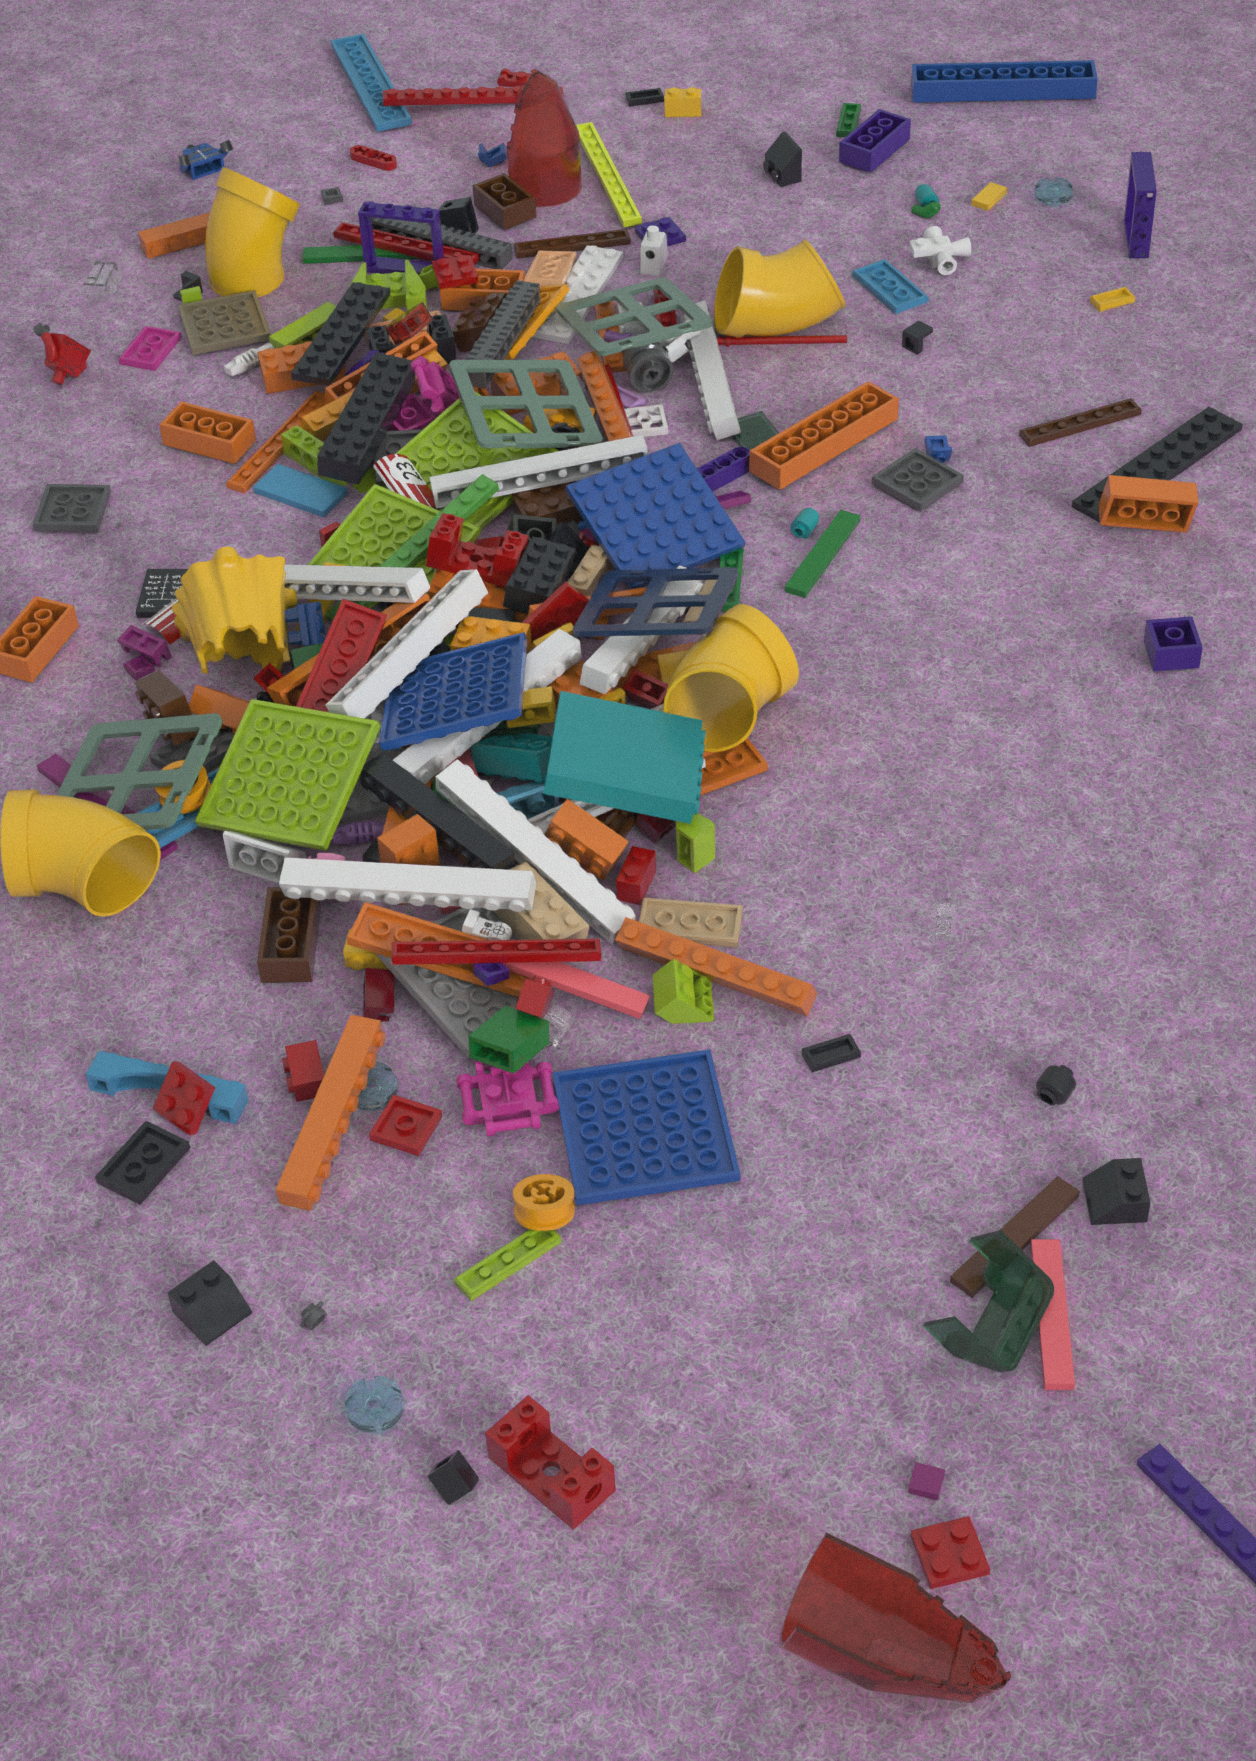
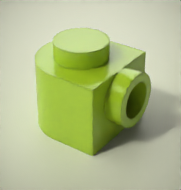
[419,265,439,290]

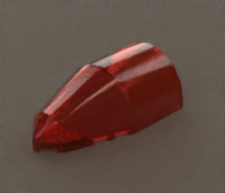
[506,69,582,207]
[779,1533,1011,1703]

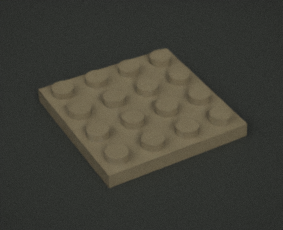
[178,290,271,355]

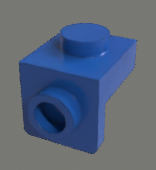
[478,143,508,167]
[924,435,952,463]

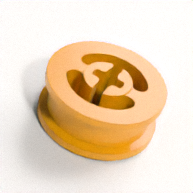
[155,760,211,814]
[513,1174,575,1231]

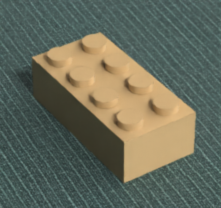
[492,861,590,940]

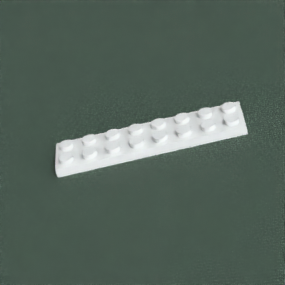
[532,245,624,344]

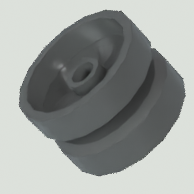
[622,342,673,393]

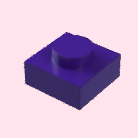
[473,963,510,986]

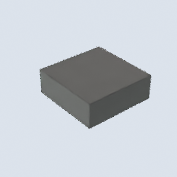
[321,187,343,205]

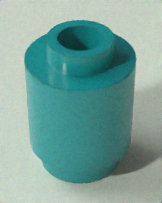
[915,184,939,207]
[790,507,819,539]

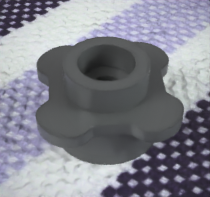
[300,1301,327,1330]

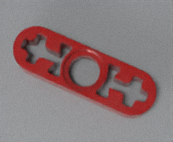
[350,145,397,171]

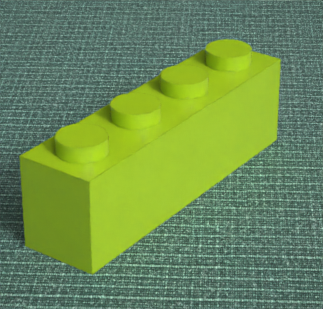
[269,301,336,349]

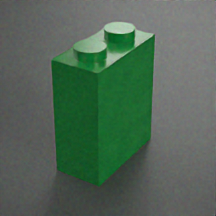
[468,1006,550,1074]

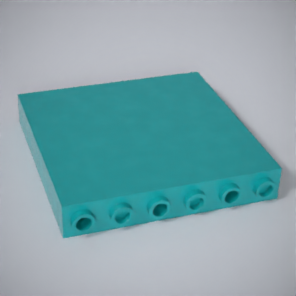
[543,691,706,824]

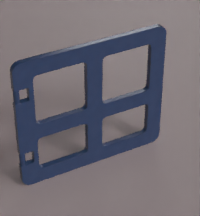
[573,567,738,637]

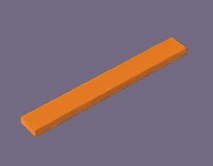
[226,391,327,494]

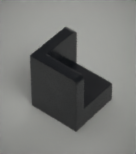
[173,271,203,301]
[902,320,933,355]
[427,1450,479,1505]

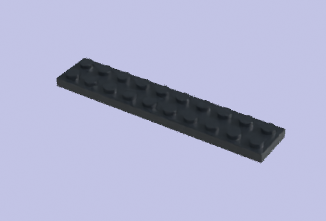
[1072,407,1243,526]

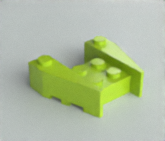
[347,259,428,316]

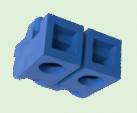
[285,602,326,647]

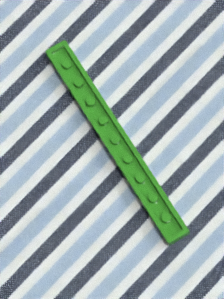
[325,474,499,623]

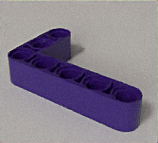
[697,446,750,492]

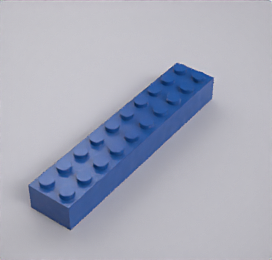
[911,60,1098,103]

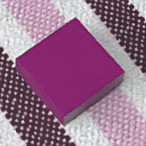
[123,655,155,681]
[908,1462,945,1501]

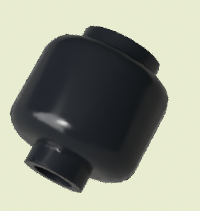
[1036,1065,1077,1106]

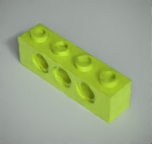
[281,425,349,486]

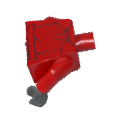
[33,323,91,385]

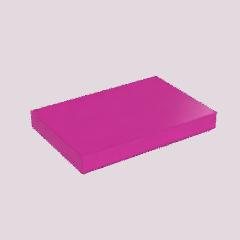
[118,326,182,371]

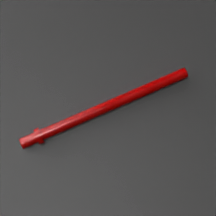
[716,335,847,347]

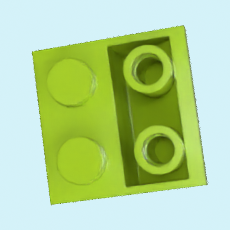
[676,813,715,874]
[652,959,714,1024]

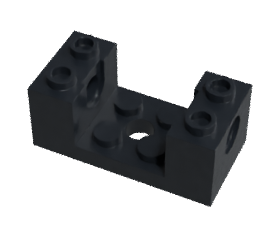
[366,314,456,364]

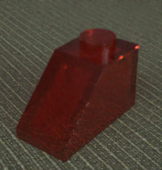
[385,302,433,345]

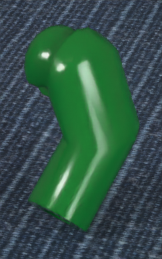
[911,201,941,219]

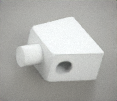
[640,226,668,276]

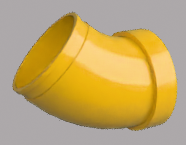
[205,167,301,297]
[714,239,846,338]
[663,604,799,752]
[1,789,161,917]

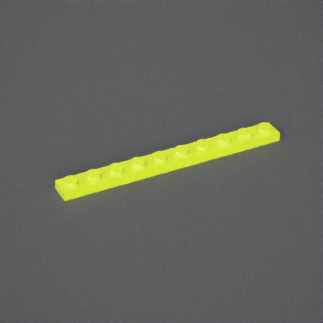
[574,122,642,228]

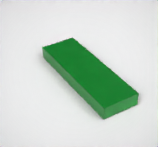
[836,103,861,137]

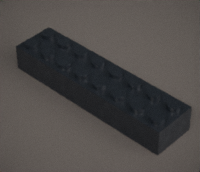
[317,352,415,485]

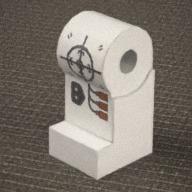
[462,909,512,940]

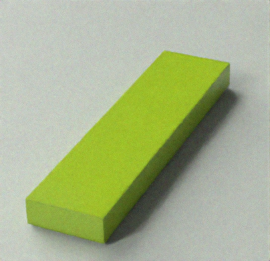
[454,1229,562,1301]

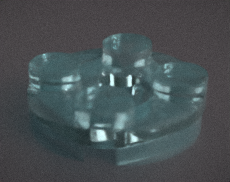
[1034,177,1073,207]
[357,1062,398,1110]
[345,1376,404,1435]

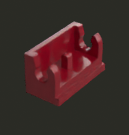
[363,968,394,1022]

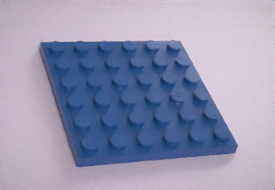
[565,443,746,590]
[379,632,527,751]
[552,1049,740,1206]

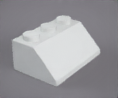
[223,831,307,883]

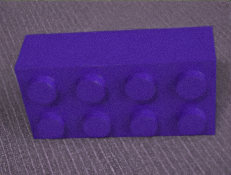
[839,109,911,173]

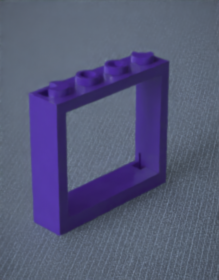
[1124,152,1157,258]
[358,201,444,276]

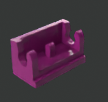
[117,625,172,667]

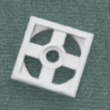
[625,404,668,437]

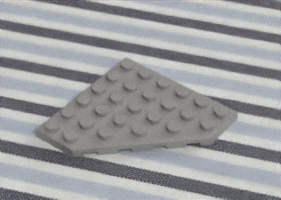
[377,907,520,1058]

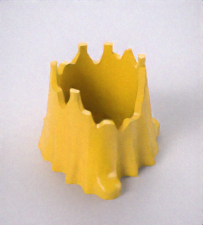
[172,546,298,674]

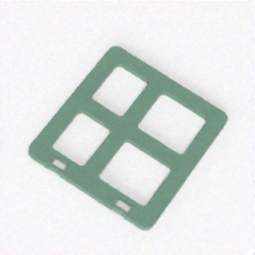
[556,277,713,356]
[449,360,603,448]
[57,713,223,830]

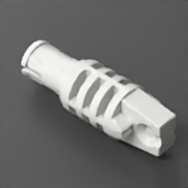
[224,342,274,376]

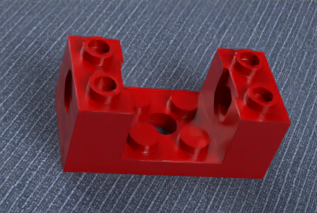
[426,513,529,587]
[485,1395,616,1530]

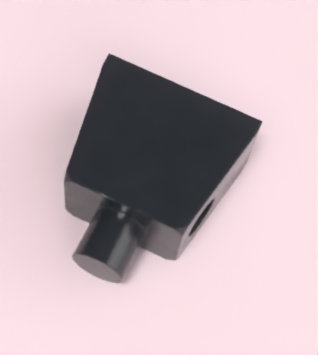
[439,197,479,234]

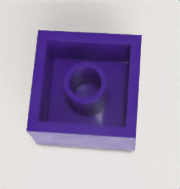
[1144,616,1203,672]

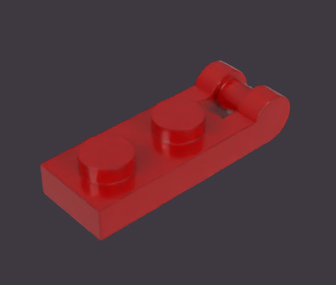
[497,68,550,87]

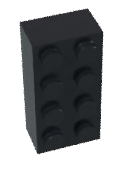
[503,537,575,614]

